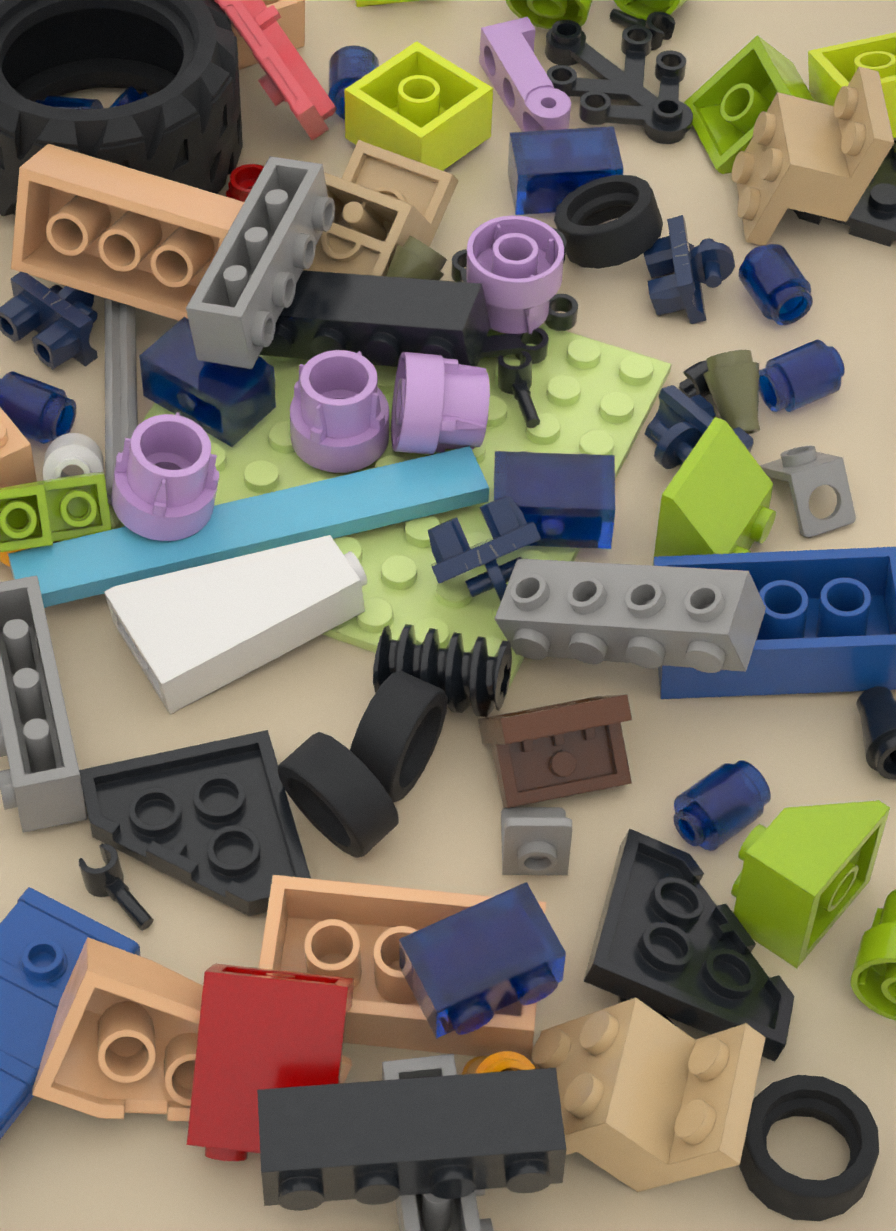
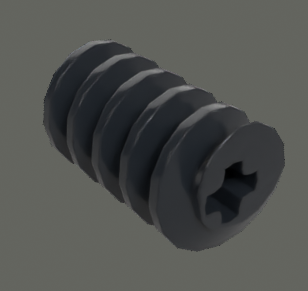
[373,624,512,717]

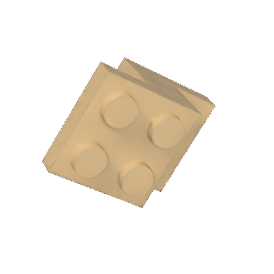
[732,66,894,246]
[303,140,458,276]
[532,998,766,1192]

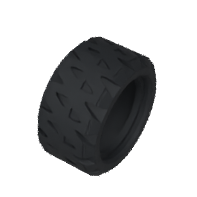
[0,0,243,216]

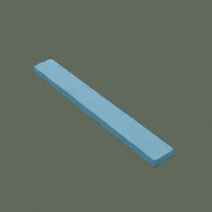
[8,446,489,608]

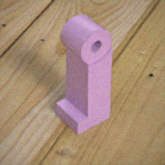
[479,17,571,147]

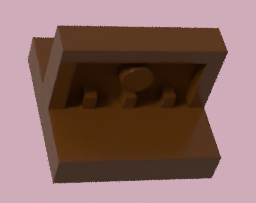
[478,694,632,808]

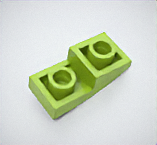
[0,472,112,552]

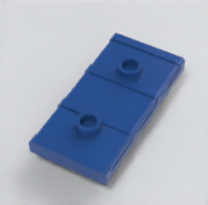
[0,887,140,1139]

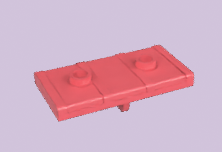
[214,0,337,140]

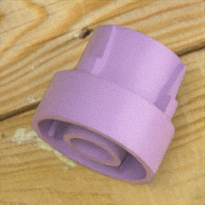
[466,216,564,334]
[290,350,389,473]
[391,352,490,455]
[111,412,219,541]

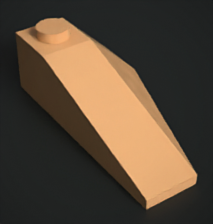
[32,937,352,1121]

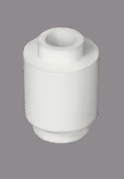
[43,433,103,480]

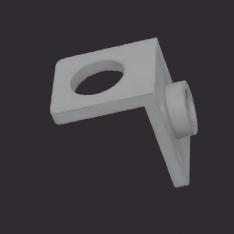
[760,446,856,537]
[501,807,572,875]

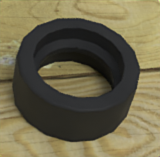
[554,175,663,269]
[350,671,448,802]
[277,732,399,858]
[739,1075,879,1221]

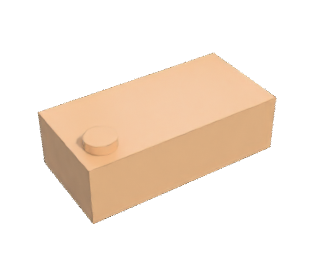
[11,144,244,324]
[258,875,546,1062]

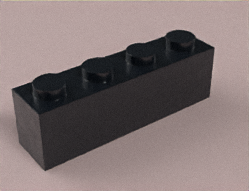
[259,270,490,367]
[257,1068,566,1211]

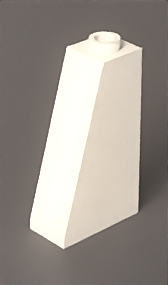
[104,535,367,714]

